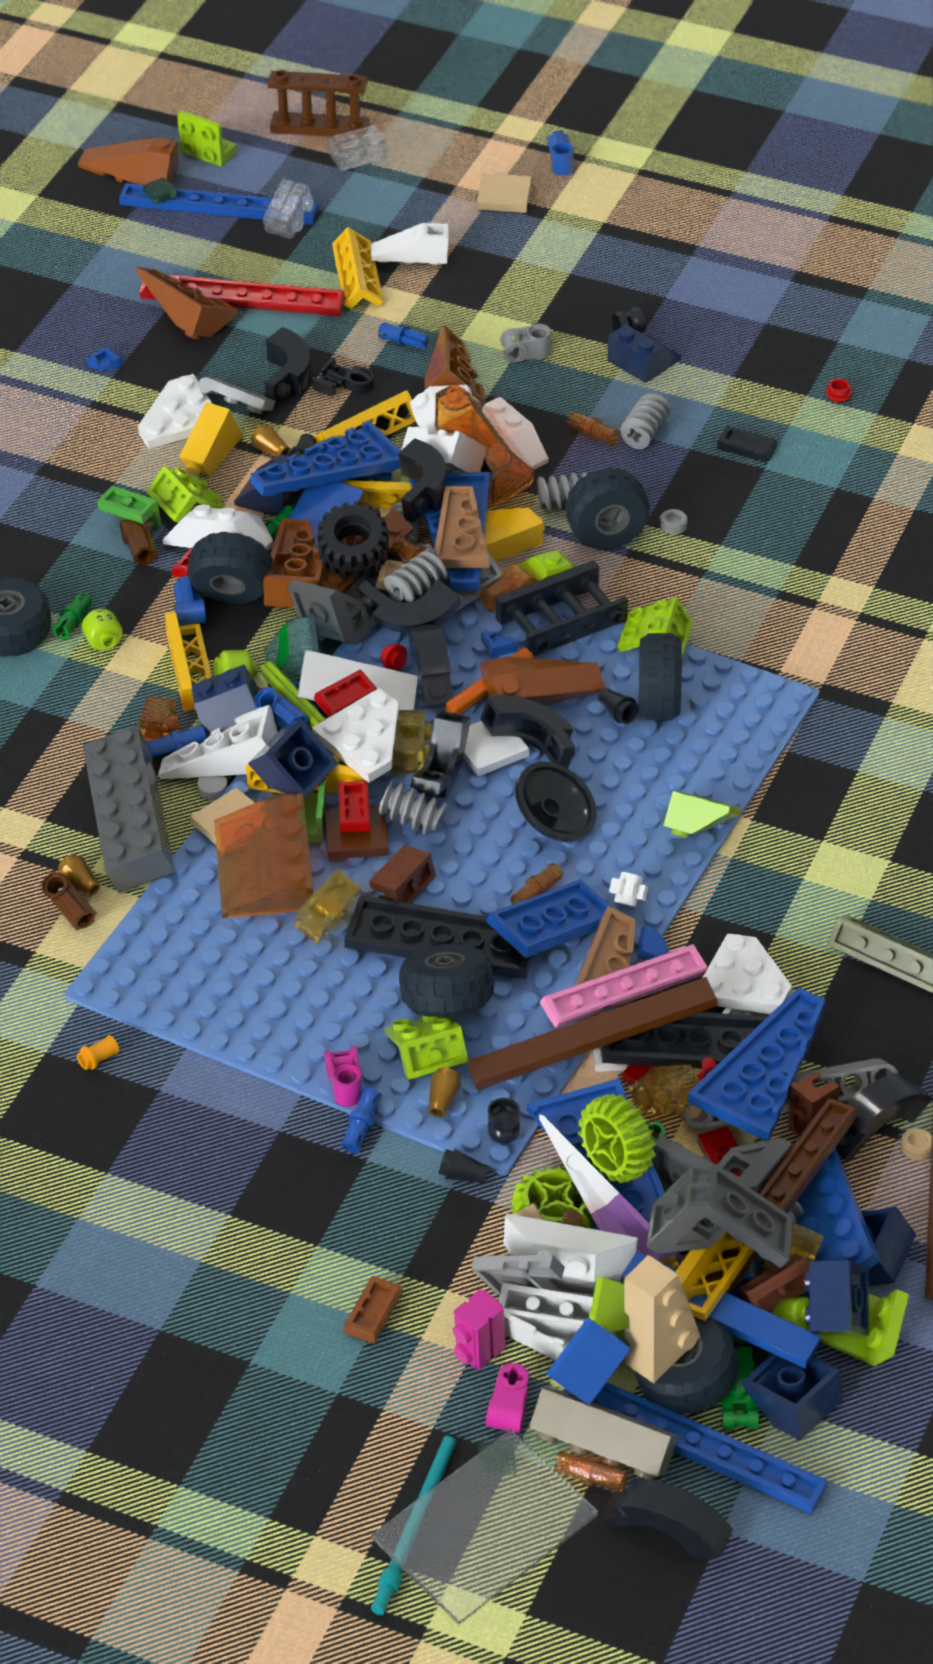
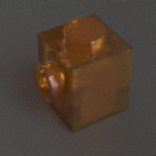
[139,696,179,741]

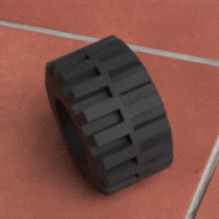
[317,502,389,580]

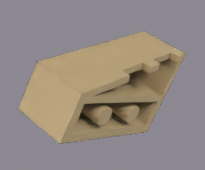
[624,1255,701,1383]

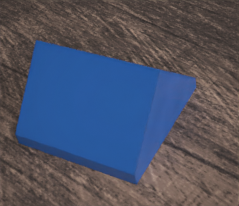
[546,1317,631,1405]

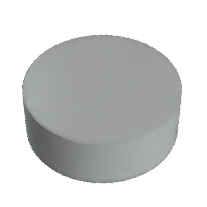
[660,509,688,535]
[197,776,227,800]

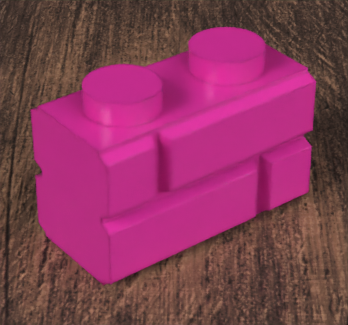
[452,1289,505,1370]

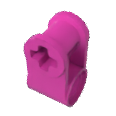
[324,1046,362,1107]
[486,1363,529,1433]

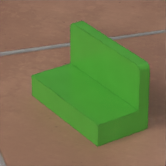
[97,486,161,528]
[293,777,327,843]

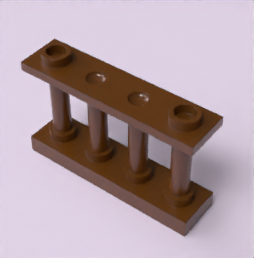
[268,70,369,139]

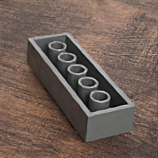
[83,725,175,893]

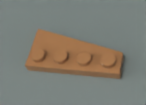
[434,486,490,568]
[574,906,636,1017]

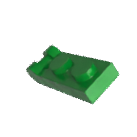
[720,1346,759,1430]

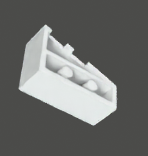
[401,427,487,473]
[499,1283,593,1360]

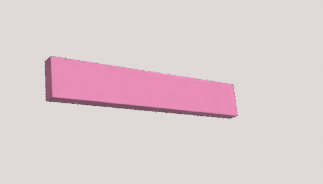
[540,944,708,1028]

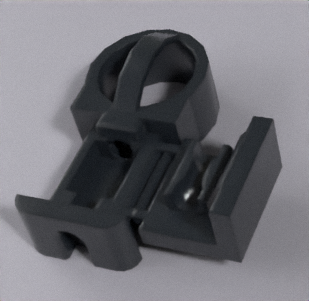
[312,357,374,396]

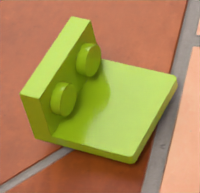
[177,110,237,167]
[146,465,226,523]
[617,597,694,656]
[384,1015,468,1080]
[817,1289,909,1366]

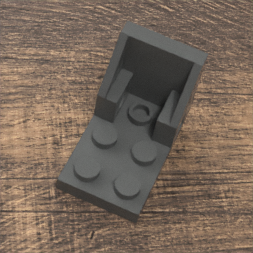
[287,576,393,645]
[653,1136,792,1194]
[646,1163,793,1268]

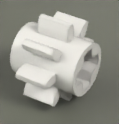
[609,872,649,907]

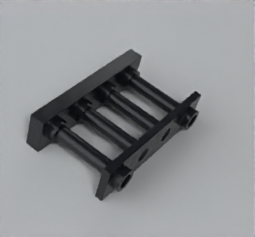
[495,560,628,657]

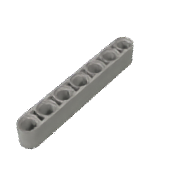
[678,1058,898,1129]

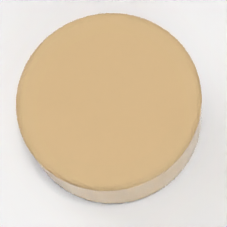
[901,1128,932,1161]

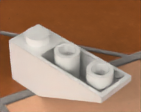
[371,223,448,265]

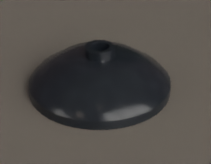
[515,761,597,842]

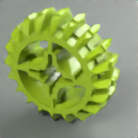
[578,1093,656,1184]
[511,1164,594,1229]

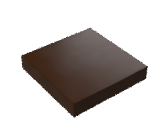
[325,805,389,859]

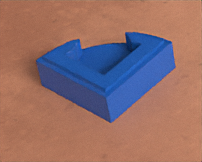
[86,347,123,370]
[481,631,518,658]
[637,924,669,960]

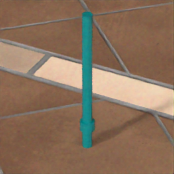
[371,1436,456,1615]

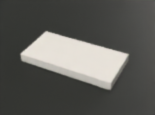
[297,650,418,723]

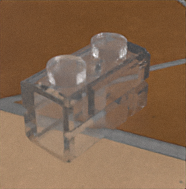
[329,125,386,171]
[263,179,314,239]

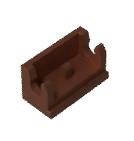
[369,845,436,904]
[789,1073,839,1137]
[738,1253,809,1313]

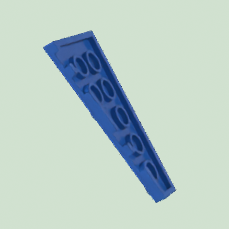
[250,420,401,496]
[409,472,491,591]
[688,987,825,1141]
[526,1079,686,1255]
[794,1147,880,1298]

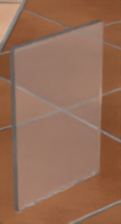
[371,1429,598,1625]

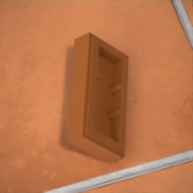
[344,1276,403,1344]

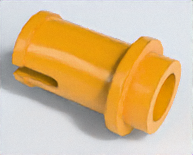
[77,1035,119,1070]

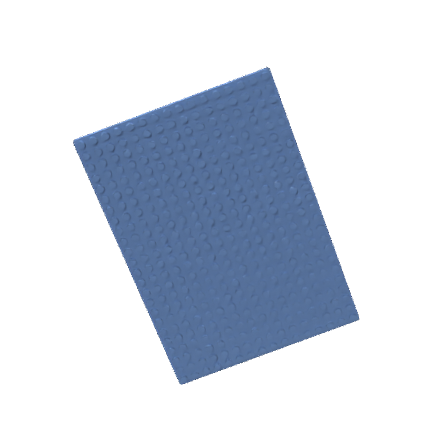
[65,580,819,1176]

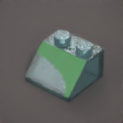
[264,616,322,688]

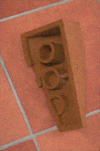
[78,138,179,187]
[136,267,239,339]
[424,325,485,406]
[263,519,324,608]
[479,657,606,705]

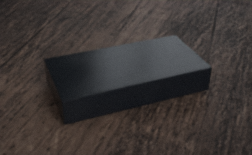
[717,426,777,463]

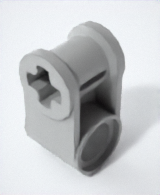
[500,324,551,363]

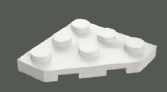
[138,374,212,449]
[312,688,399,783]
[703,933,793,1014]

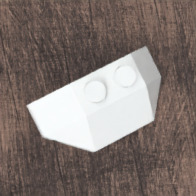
[470,397,548,473]
[163,505,274,550]
[504,1213,638,1295]

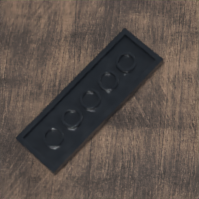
[344,895,533,979]
[602,1007,768,1069]

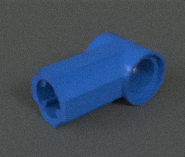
[547,130,574,175]
[174,576,206,626]
[254,687,309,728]

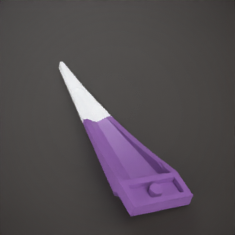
[539,1115,685,1264]

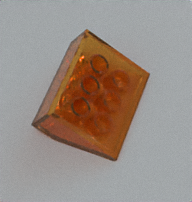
[214,793,314,918]

